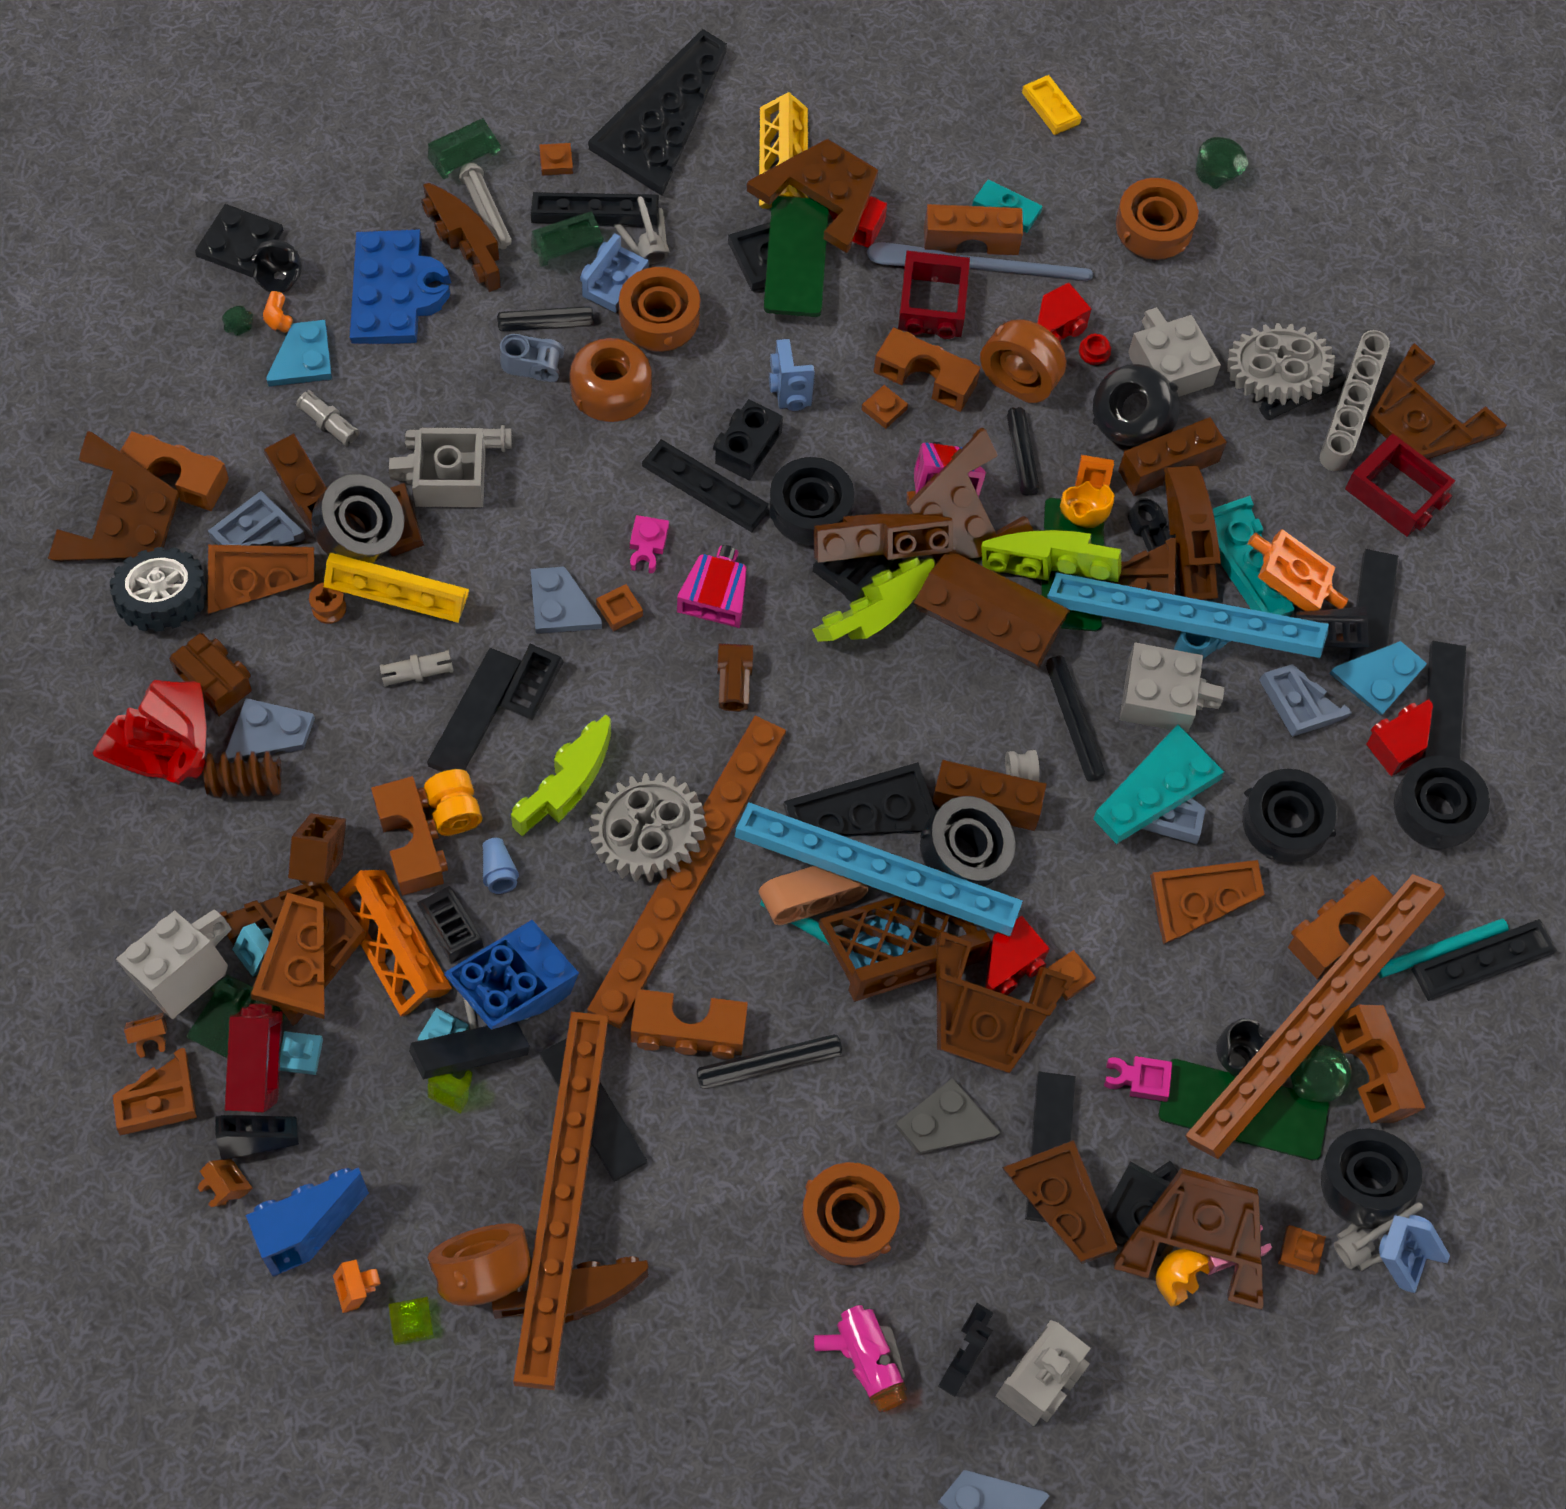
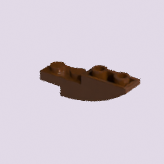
[421,183,501,292]
[263,433,356,556]
[1164,466,1221,600]
[814,514,954,563]
[492,1256,648,1324]

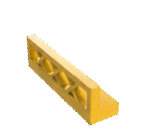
[759,92,808,209]
[323,552,469,623]

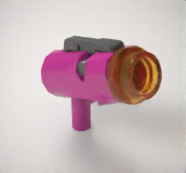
[814,1305,908,1413]

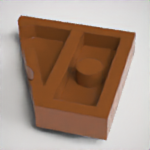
[113,1048,197,1136]

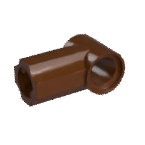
[717,643,753,712]

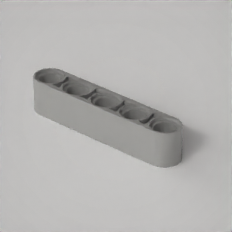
[1319,330,1390,471]

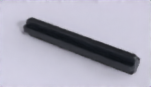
[1046,655,1105,781]
[697,1034,842,1089]

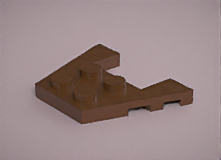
[747,139,878,253]
[1368,343,1507,459]
[907,428,1034,563]
[48,431,180,561]
[219,881,367,1026]
[936,931,1074,1073]
[1114,1168,1264,1310]

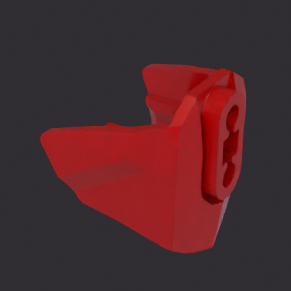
[93,680,206,785]

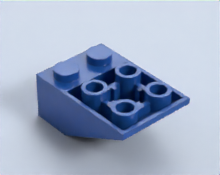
[444,920,579,1030]
[246,1168,369,1277]

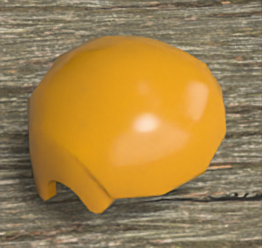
[1060,481,1115,528]
[1156,1249,1210,1307]

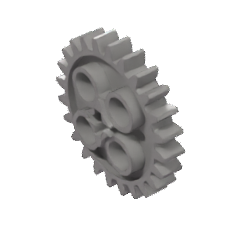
[1227,323,1335,405]
[589,773,707,882]

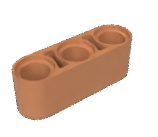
[759,866,868,925]

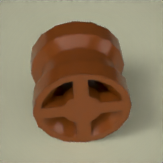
[309,582,347,624]

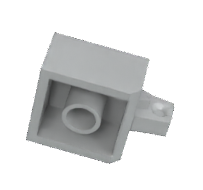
[1128,307,1221,397]
[389,428,485,507]
[1119,643,1224,732]
[116,909,232,1019]
[996,1320,1091,1426]

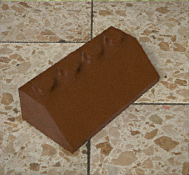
[914,552,1070,670]

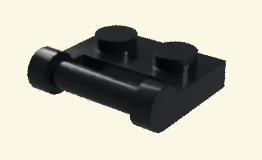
[812,555,902,602]

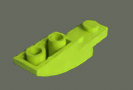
[981,530,1121,582]
[812,556,935,642]
[511,715,611,836]

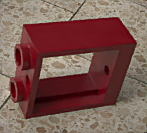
[898,250,970,339]
[1345,433,1456,537]
[225,1004,283,1112]

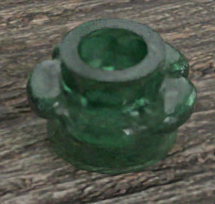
[222,306,253,336]

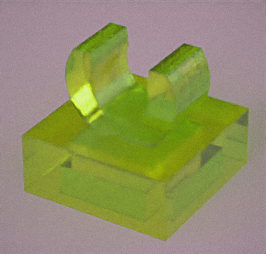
[428,1070,472,1114]
[388,1297,434,1346]

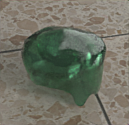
[1195,137,1249,189]
[1290,1045,1352,1102]

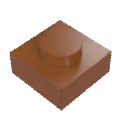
[539,143,573,176]
[861,385,908,429]
[596,584,643,631]
[1047,950,1096,1001]

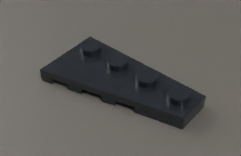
[783,762,936,836]

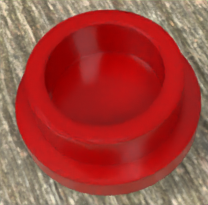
[1079,334,1111,365]

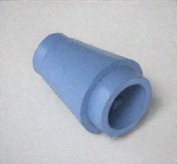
[482,838,519,894]

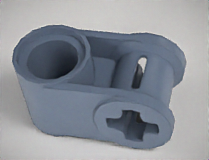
[500,334,565,382]

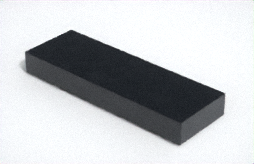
[409,1022,530,1080]

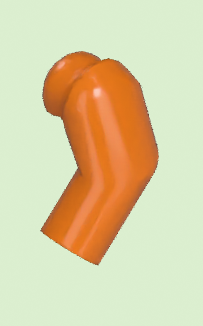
[263,291,293,333]

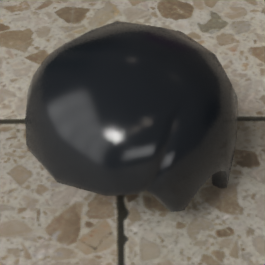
[251,239,302,293]
[1216,1018,1269,1077]

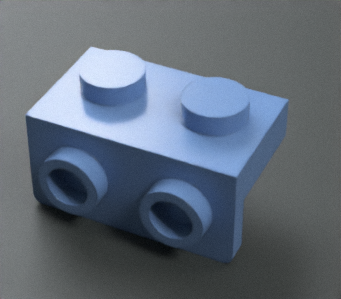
[580,233,649,313]
[769,339,815,411]
[1379,1215,1450,1293]

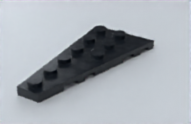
[588,29,727,196]

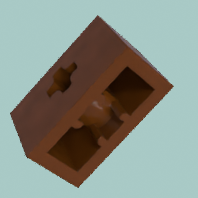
[288,813,346,886]

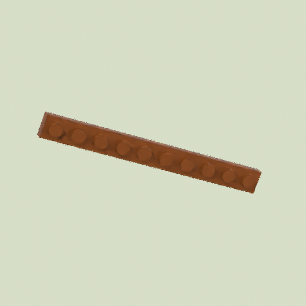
[587,715,786,1029]
[1185,874,1445,1159]
[513,1011,609,1390]

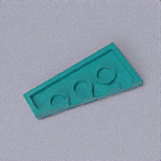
[1213,496,1295,617]
[1093,724,1224,844]

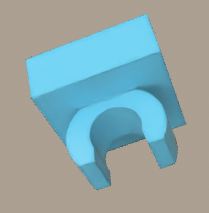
[232,923,272,977]
[417,1008,469,1041]
[280,1031,323,1075]

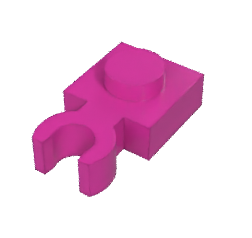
[630,515,669,574]
[1104,1056,1172,1102]

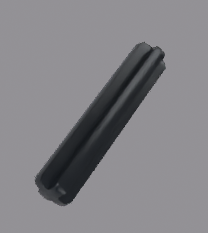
[497,306,594,331]
[1259,368,1346,420]
[1007,407,1039,496]

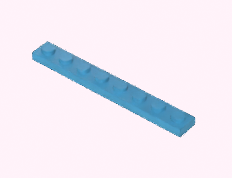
[1048,573,1329,658]
[735,802,1023,936]

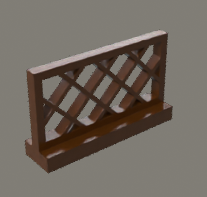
[819,896,991,1002]

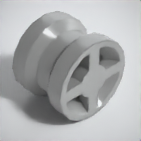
[1005,750,1039,782]

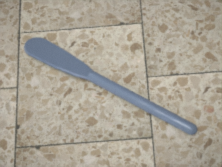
[867,242,1093,281]

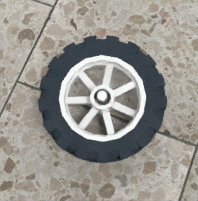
[110,547,208,631]

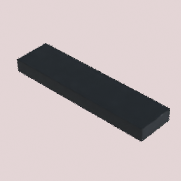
[531,192,659,225]
[642,439,769,533]
[1349,549,1399,661]
[1423,641,1466,760]
[427,648,521,772]
[1411,919,1557,1001]
[539,1038,647,1182]
[1025,1071,1076,1223]

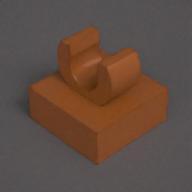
[124,1012,167,1058]
[198,1159,253,1207]
[1278,1225,1326,1275]

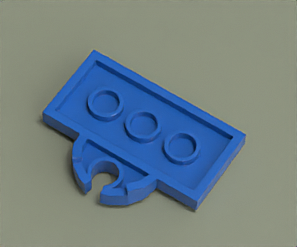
[350,229,451,344]

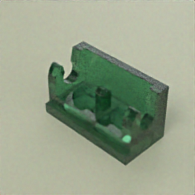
[428,118,501,180]
[531,211,604,267]

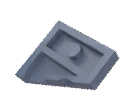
[1259,664,1352,737]

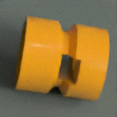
[424,769,483,836]

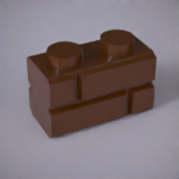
[169,633,252,717]

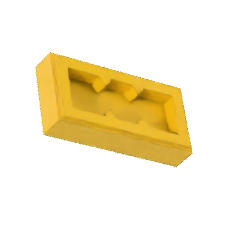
[1022,75,1082,135]

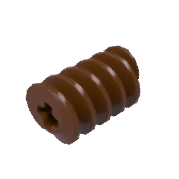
[204,751,282,798]

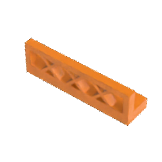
[337,870,452,1016]

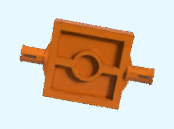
[1247,529,1348,611]

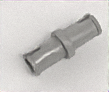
[296,390,360,447]
[380,650,454,687]

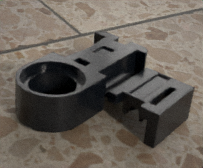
[1128,498,1176,552]
[938,1303,993,1397]

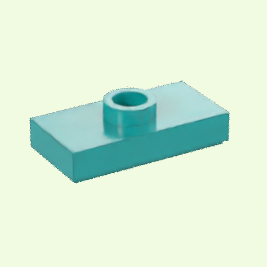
[972,179,1043,233]

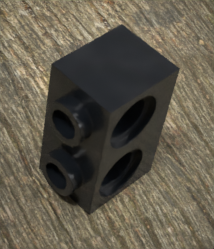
[713,399,783,481]

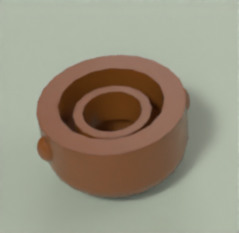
[1116,178,1199,260]
[619,267,700,352]
[980,319,1066,403]
[570,338,652,422]
[801,1162,900,1265]
[427,1223,532,1306]

